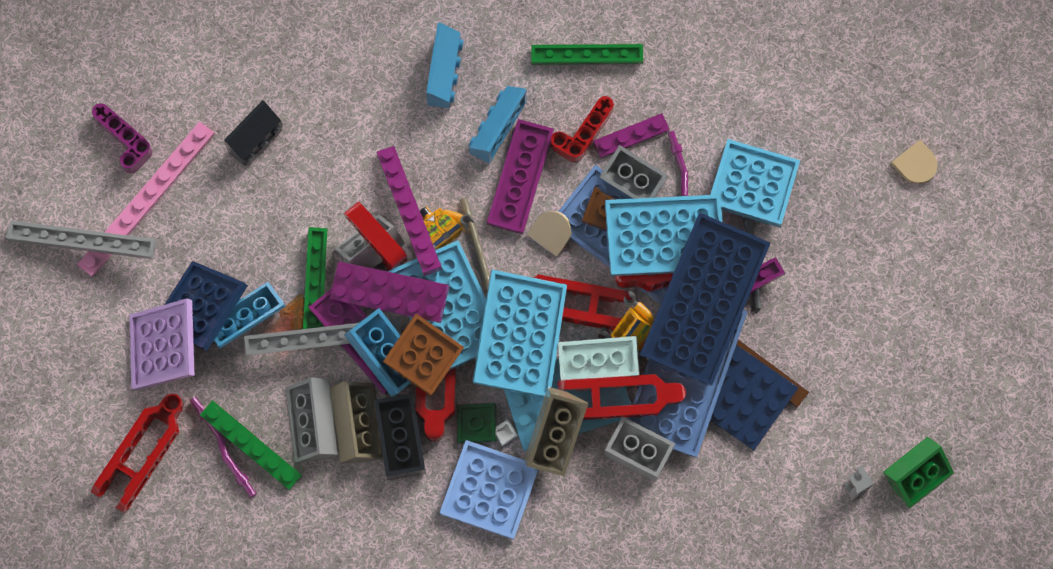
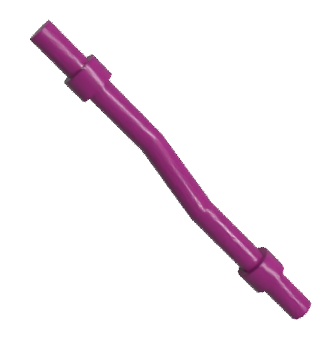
[667,131,688,196]
[190,396,257,498]

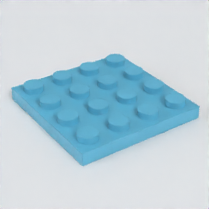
[711,139,800,228]

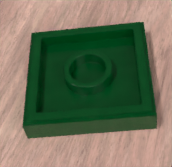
[457,403,497,444]

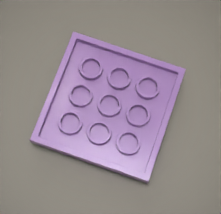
[130,299,194,391]

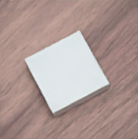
[496,419,519,447]

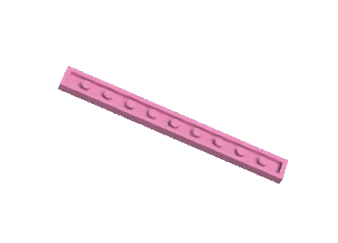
[77,122,215,277]

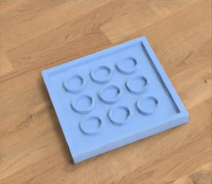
[440,440,538,540]

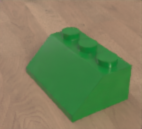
[883,437,954,508]

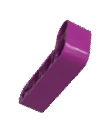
[92,103,153,174]

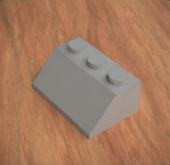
[600,145,669,199]
[334,214,405,268]
[604,417,675,482]

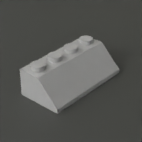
[286,378,338,463]

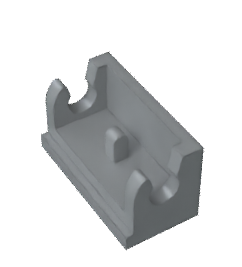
[845,466,874,501]

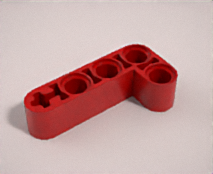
[551,96,614,163]
[343,201,407,270]

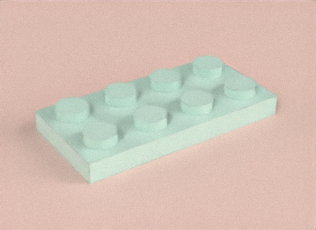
[558,336,639,380]

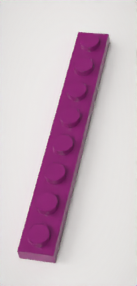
[376,146,442,276]

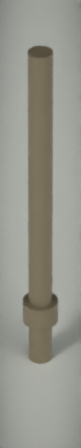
[460,198,490,292]

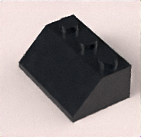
[224,100,283,166]

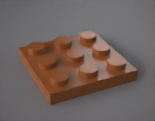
[383,314,464,396]

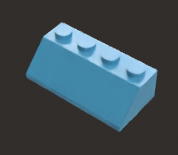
[426,23,464,108]
[468,86,527,164]
[214,282,286,349]
[344,308,411,396]

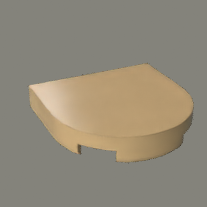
[891,140,937,184]
[527,211,572,257]

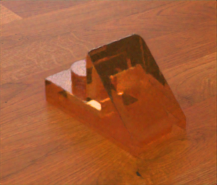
[279,294,304,330]

